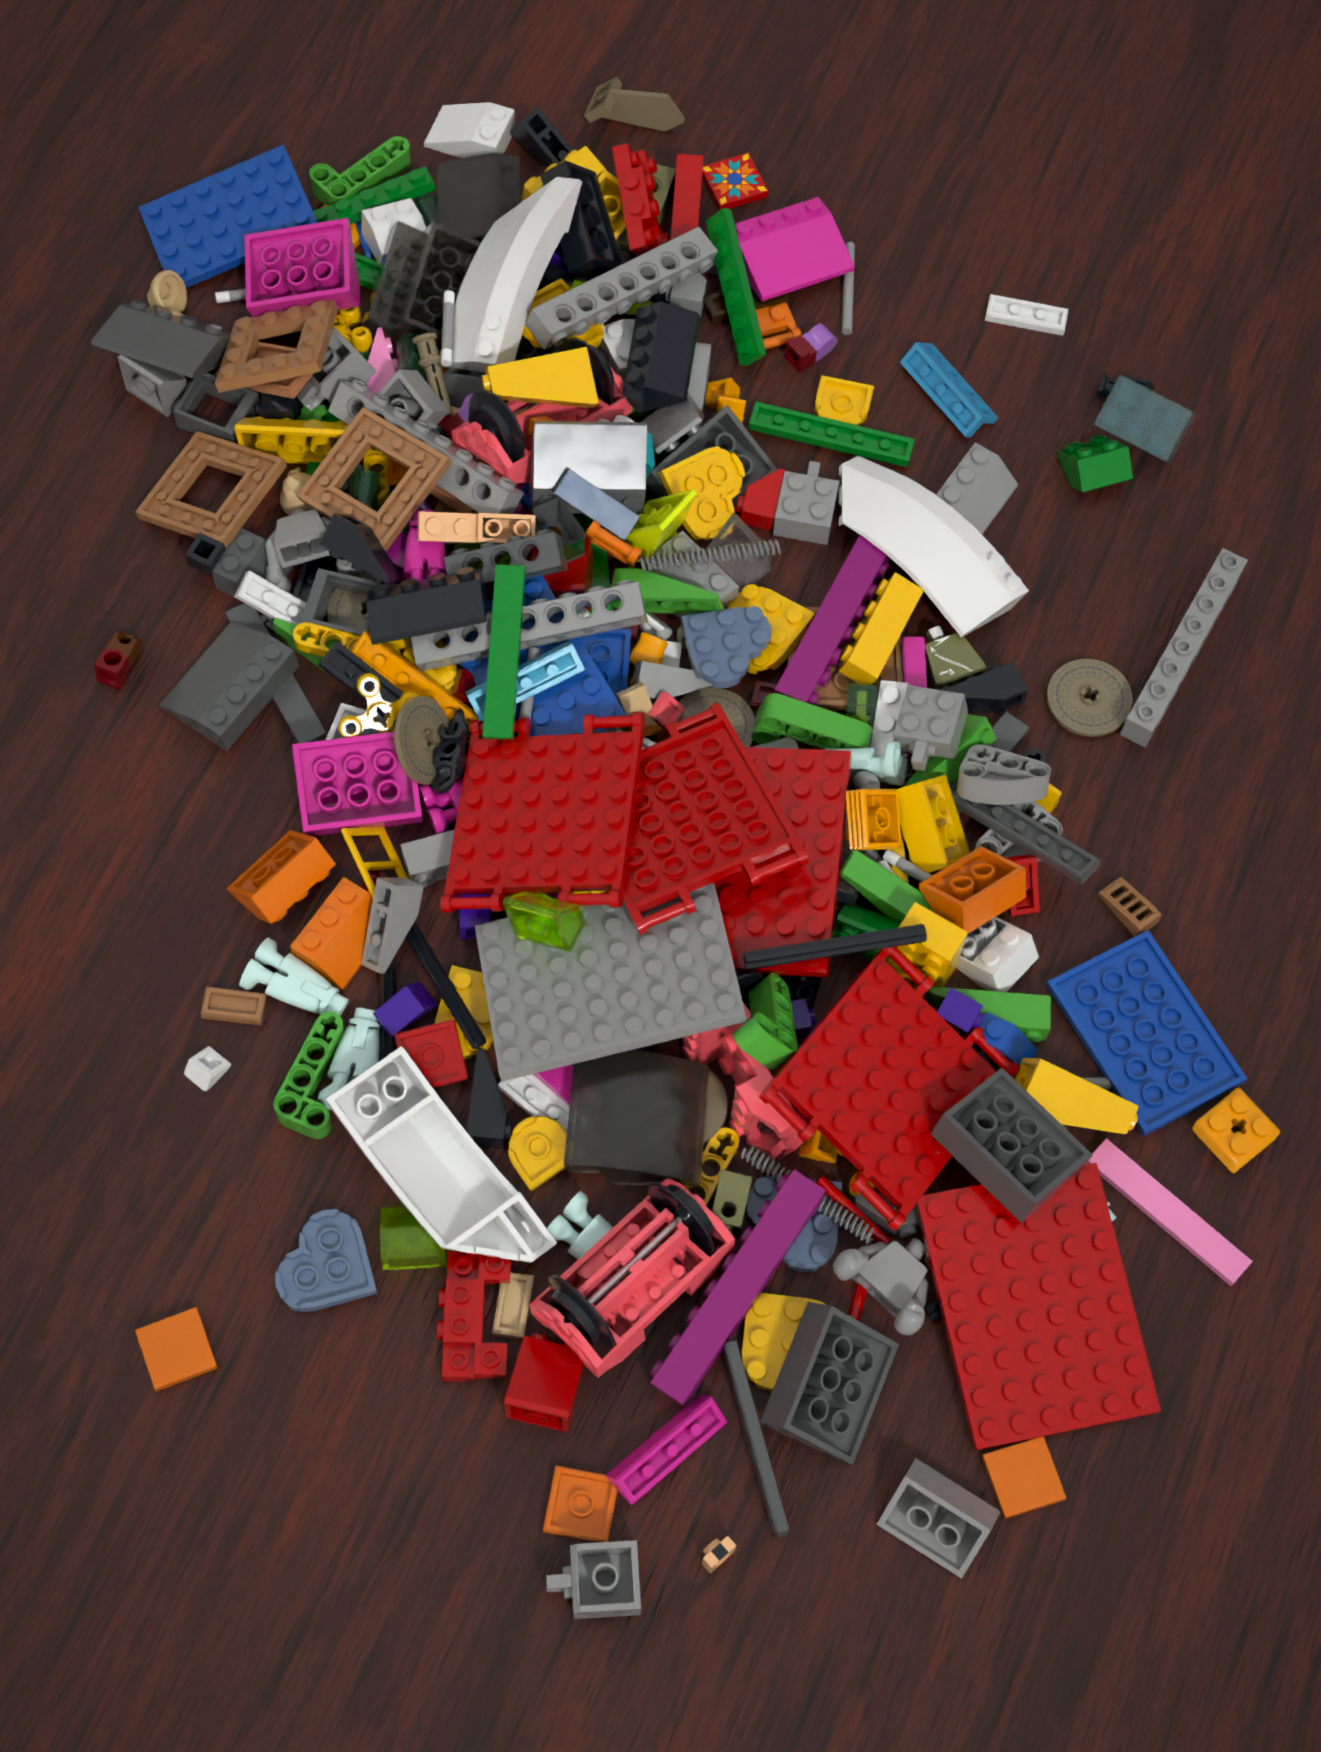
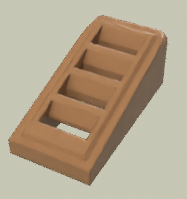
[1098,877,1162,937]

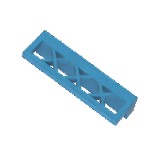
[900,342,999,437]

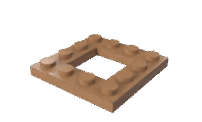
[215,299,339,393]
[297,407,452,552]
[135,431,287,549]

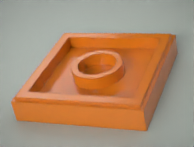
[135,1307,218,1392]
[981,1436,1066,1519]
[543,1466,618,1543]

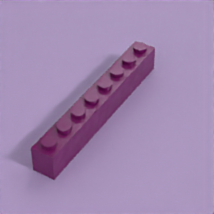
[774,535,890,706]
[650,1169,826,1408]

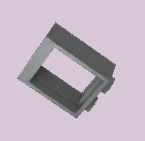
[173,373,260,444]
[301,568,380,636]

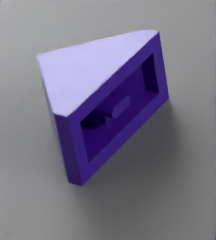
[373,981,438,1038]

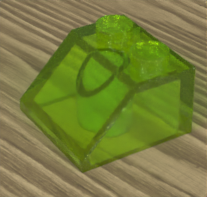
[503,891,586,952]
[380,1206,447,1270]

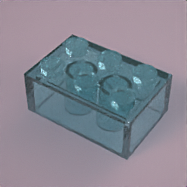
[1094,375,1196,462]

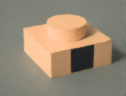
[702,1536,736,1574]

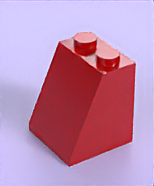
[531,539,593,612]
[504,1334,585,1433]

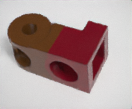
[94,631,142,690]

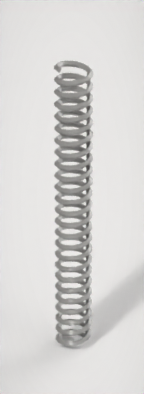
[638,539,781,572]
[741,1145,874,1244]

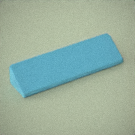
[466,641,585,721]

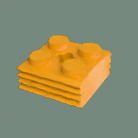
[845,789,901,850]
[1192,1088,1280,1173]

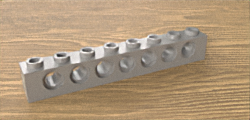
[525,227,718,350]
[328,379,523,514]
[1120,548,1248,748]
[411,580,648,672]

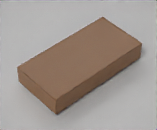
[200,987,267,1026]

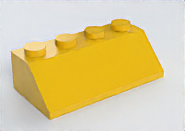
[234,417,349,464]

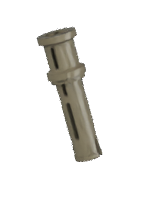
[412,333,453,416]

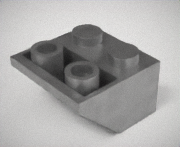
[640,393,705,454]

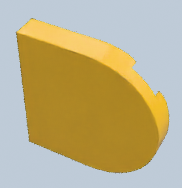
[815,375,874,426]
[508,1116,582,1191]

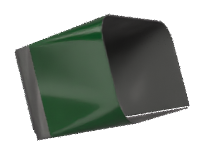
[533,497,585,563]

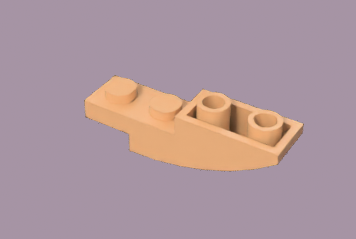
[417,511,536,544]

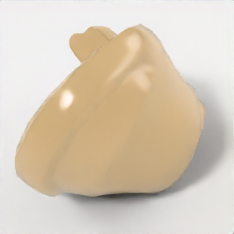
[147,270,187,317]
[280,467,318,516]

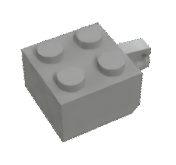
[297,328,376,411]
[378,369,449,435]
[773,461,839,545]
[893,685,968,771]
[546,1540,641,1619]

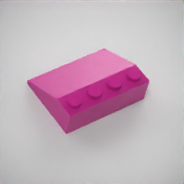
[735,197,855,301]
[245,218,360,317]
[292,732,423,836]

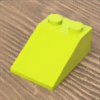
[615,489,697,562]

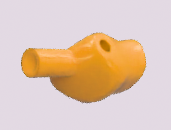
[629,632,668,685]

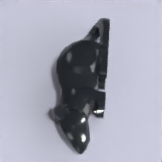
[432,708,471,794]

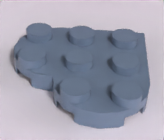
[681,606,771,688]
[746,1175,842,1272]
[275,1209,377,1312]

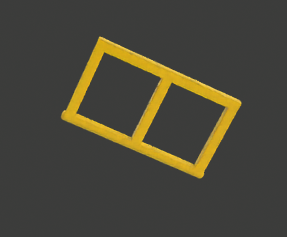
[341,827,408,899]

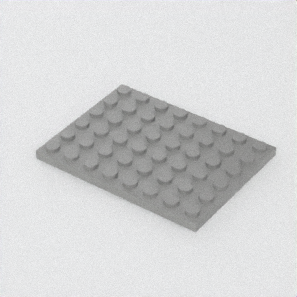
[475,882,747,1082]

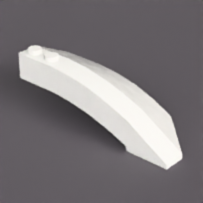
[440,177,582,372]
[839,456,1029,638]
[325,1046,557,1263]

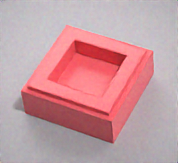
[648,691,685,731]

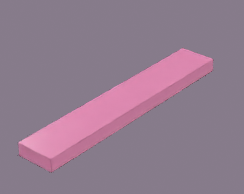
[1086,1138,1253,1286]

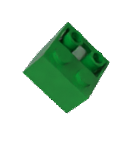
[1056,435,1133,492]
[833,905,901,963]

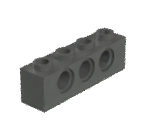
[444,529,568,589]

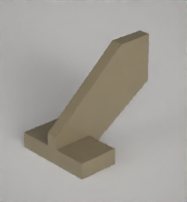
[584,77,685,132]

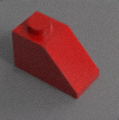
[735,469,785,531]

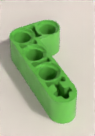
[309,136,411,205]
[751,693,872,749]
[733,972,798,1070]
[273,1011,345,1139]

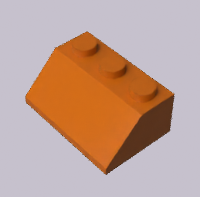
[226,830,336,924]
[919,846,1026,934]
[290,877,373,991]

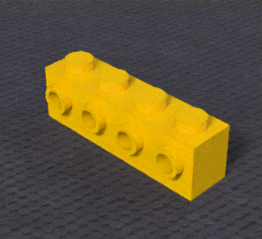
[839,572,924,689]

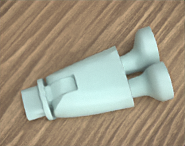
[823,741,907,786]
[239,937,349,1016]
[317,1008,380,1110]
[547,1191,631,1276]

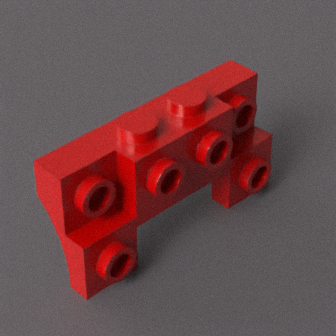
[612,143,670,255]
[437,1251,511,1382]

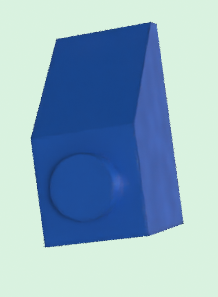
[971,1012,1038,1065]

